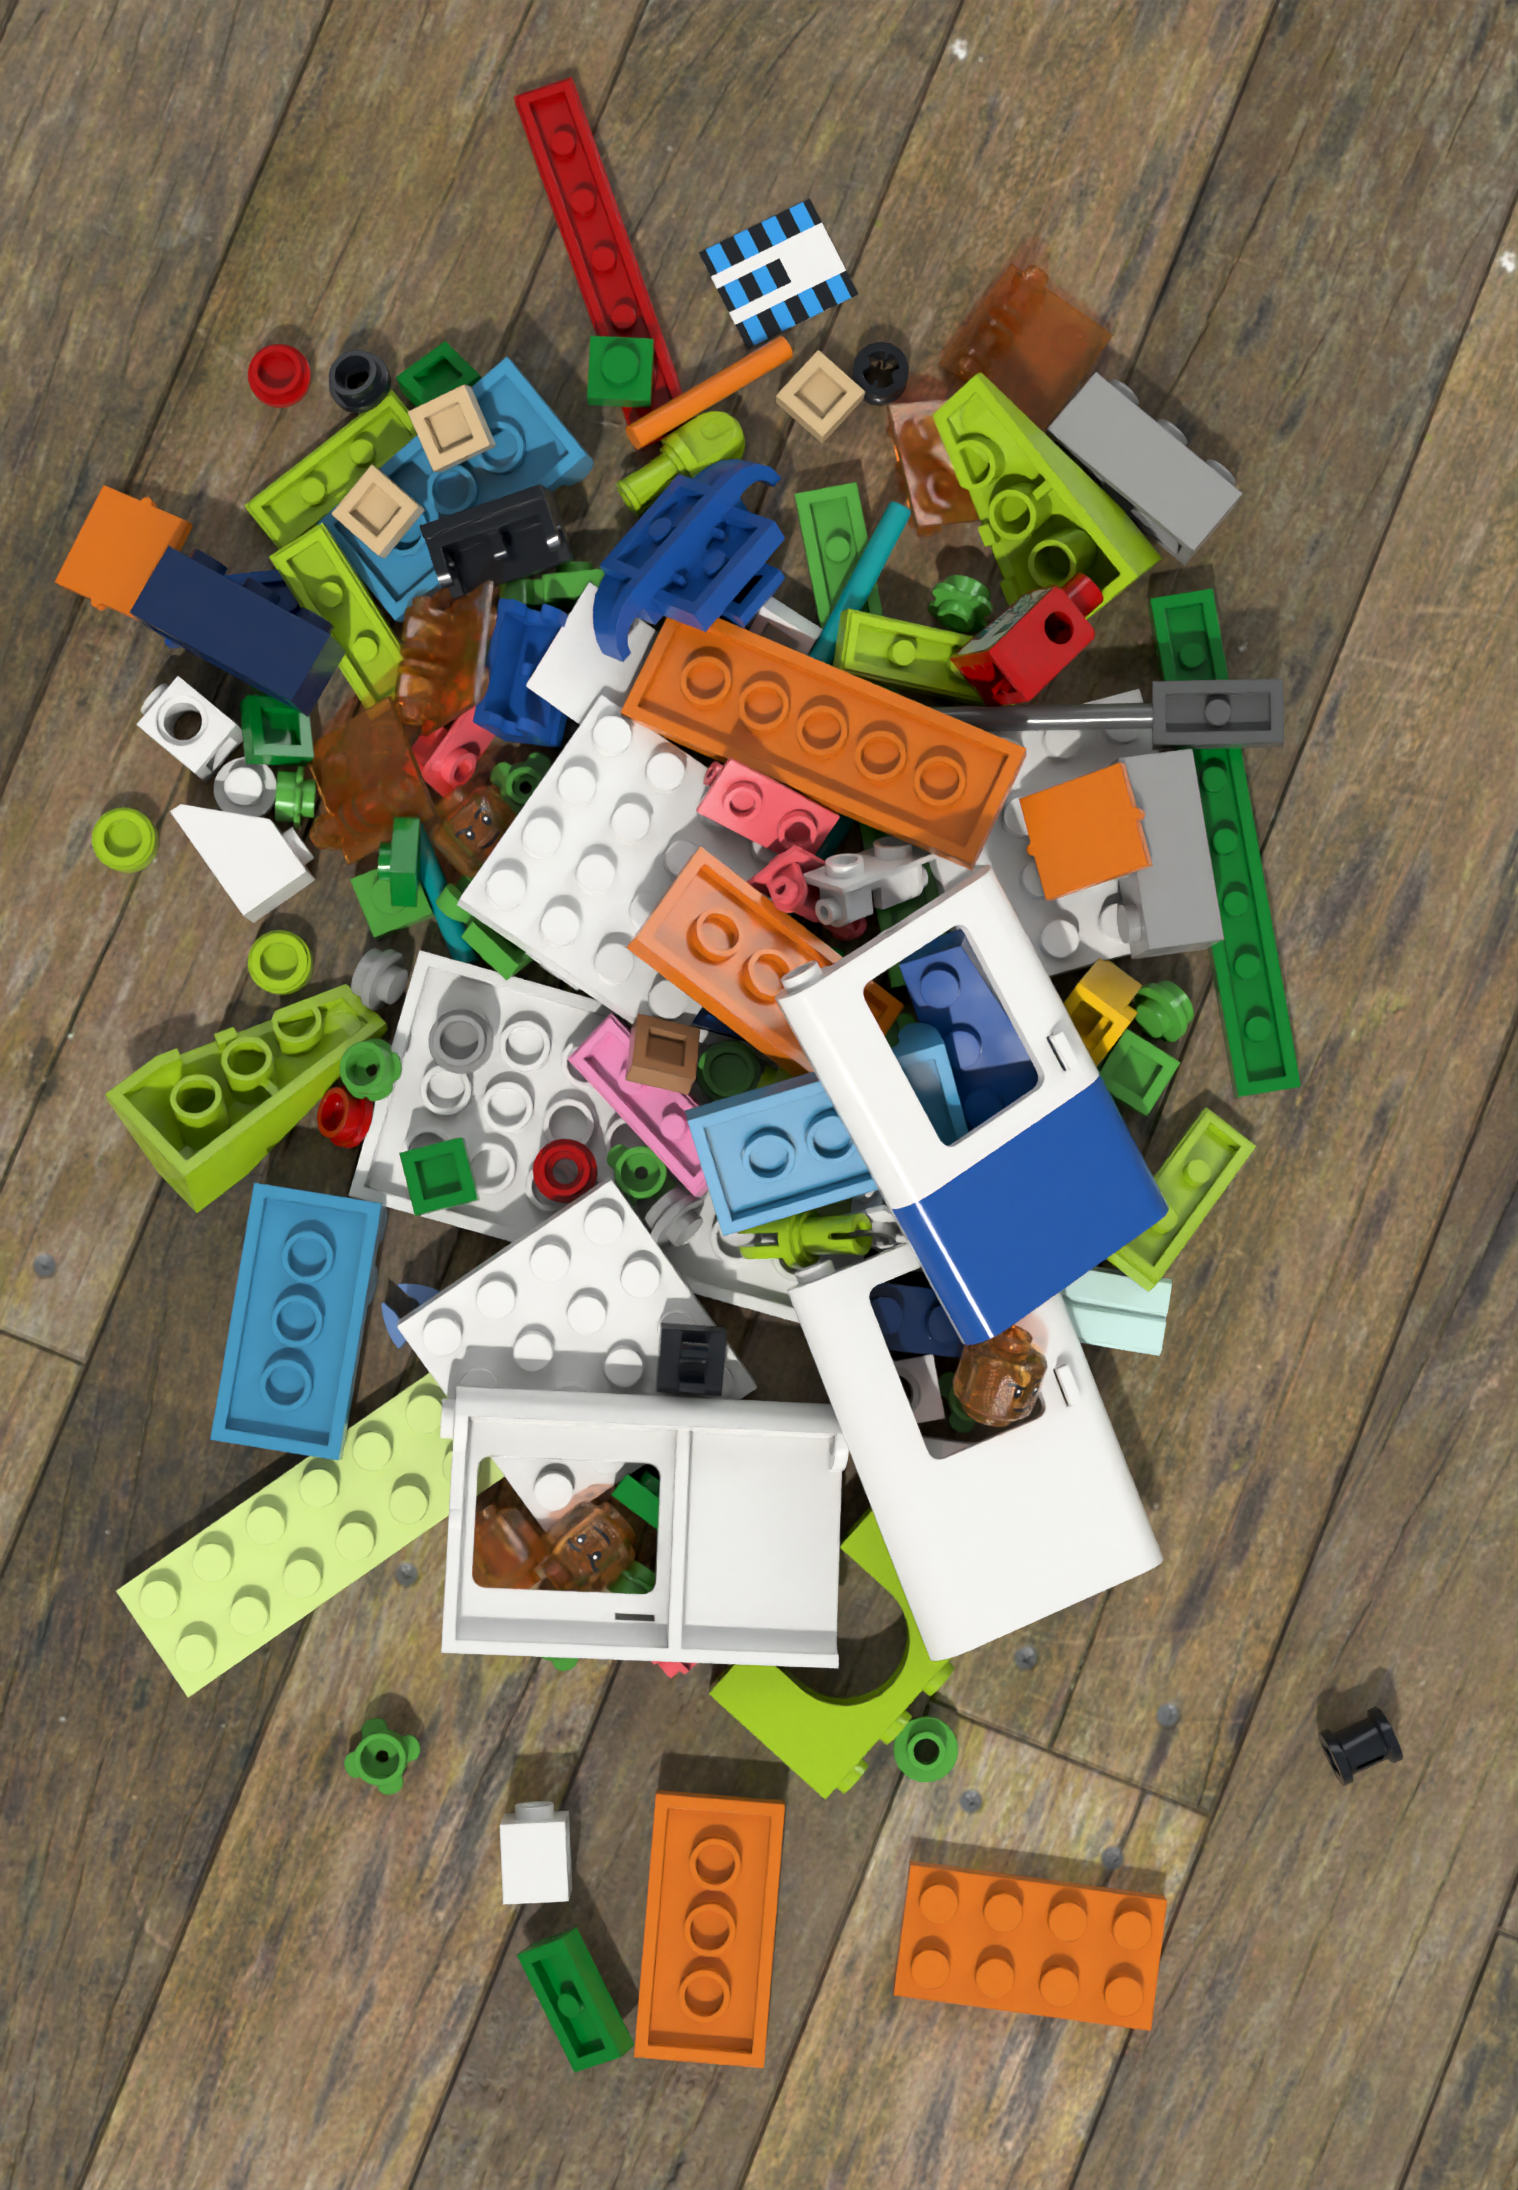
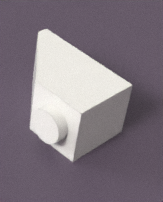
[170,804,316,923]

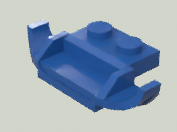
[593,459,785,662]

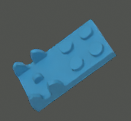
[317,357,594,623]
[685,1023,968,1236]
[210,1183,388,1461]

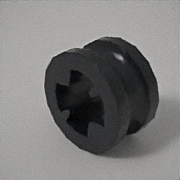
[852,342,909,406]

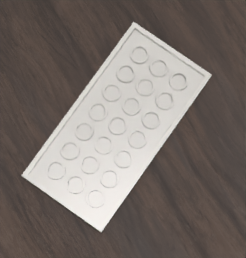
[348,950,864,1323]

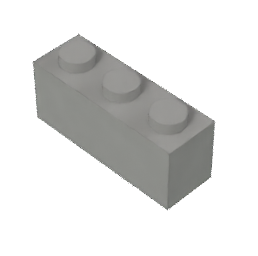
[1046,372,1242,566]
[1107,749,1224,959]

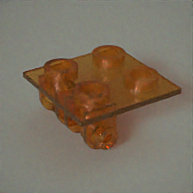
[939,263,1113,432]
[886,399,980,538]
[392,580,497,737]
[308,696,437,865]

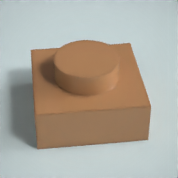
[625,1013,701,1095]

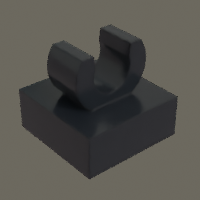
[655,1323,727,1396]

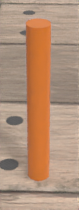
[625,336,793,449]

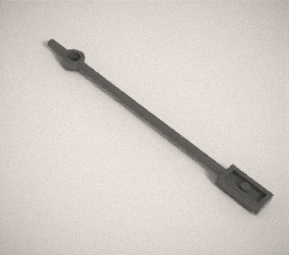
[563,679,1284,750]

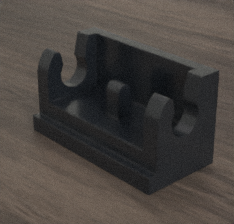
[420,484,575,601]

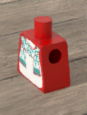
[949,573,1104,706]

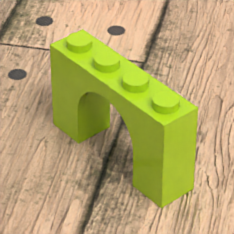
[709,1506,955,1800]

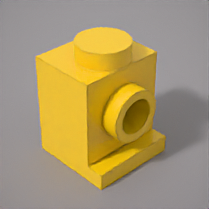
[1063,958,1143,1067]

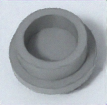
[351,948,408,1011]
[428,1009,494,1074]
[644,1187,704,1247]

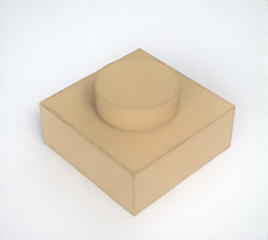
[776,350,865,444]
[408,385,497,473]
[331,464,425,558]

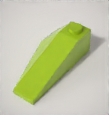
[932,372,1162,620]
[105,984,388,1213]

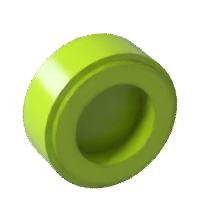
[92,807,159,873]
[248,930,314,995]

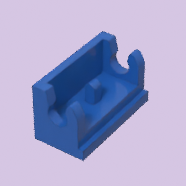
[473,598,569,748]

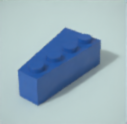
[899,929,1038,1132]

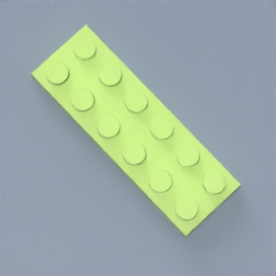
[116,1372,505,1698]

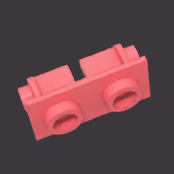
[403,666,496,802]
[696,757,840,855]
[747,845,867,942]

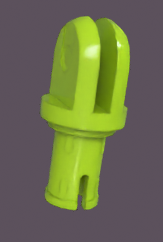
[615,411,745,518]
[737,1209,873,1269]

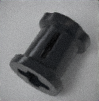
[1318,1706,1403,1786]

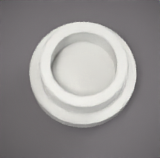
[214,757,277,818]

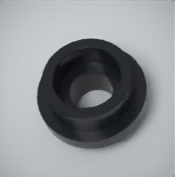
[329,350,391,413]

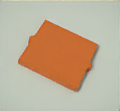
[55,485,193,622]
[1019,762,1153,901]

